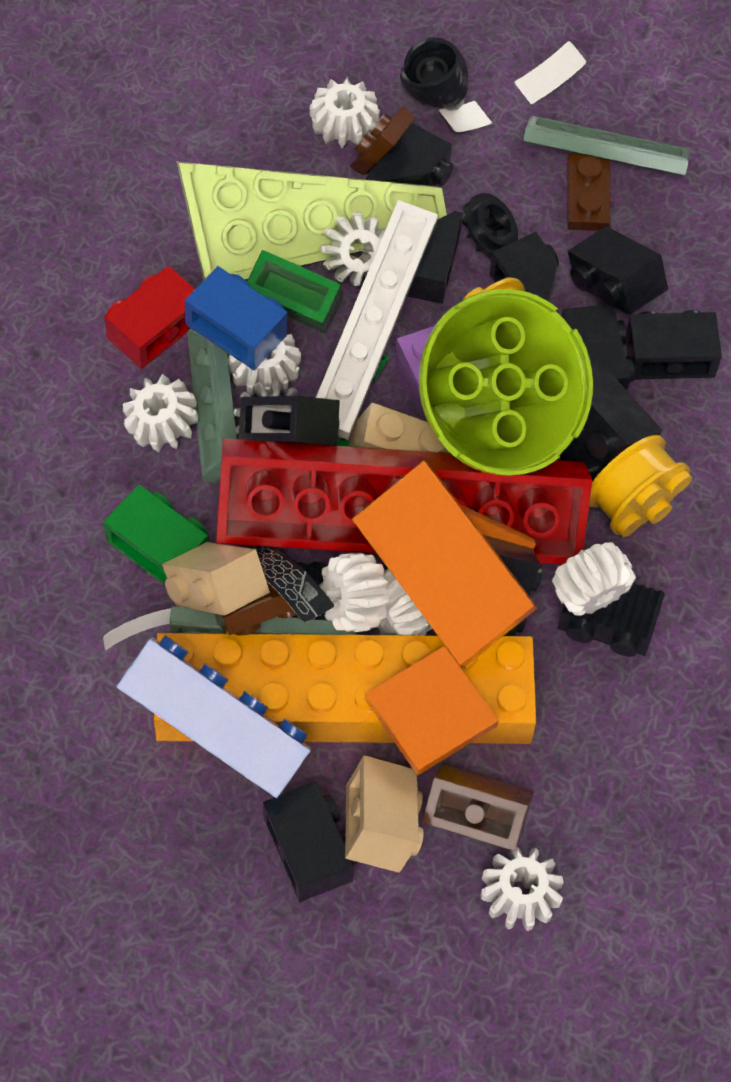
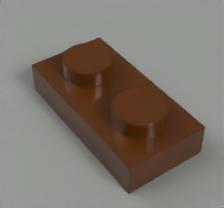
[350,106,415,176]
[567,153,611,231]
[214,584,297,636]

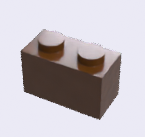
[422,764,534,851]

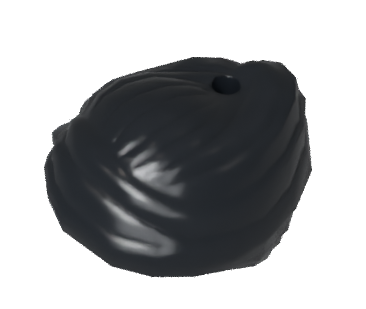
[400,37,468,111]

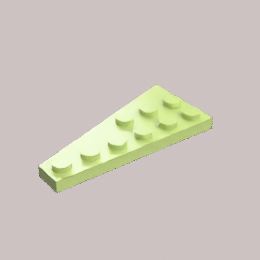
[176,161,447,281]

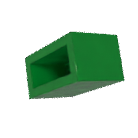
[247,250,343,334]
[103,485,209,585]

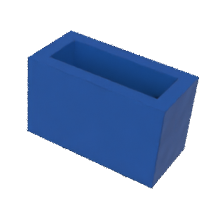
[185,266,288,371]

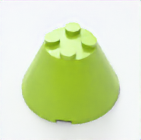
[419,289,593,476]

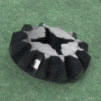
[461,193,518,259]

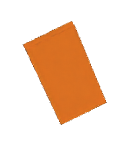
[352,461,538,667]

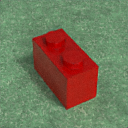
[104,265,195,369]

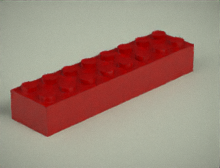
[216,438,592,565]

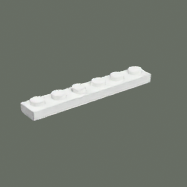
[316,200,438,440]

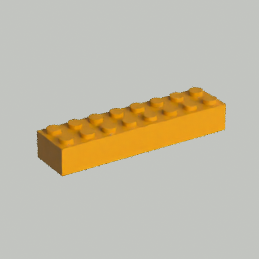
[154,633,536,744]

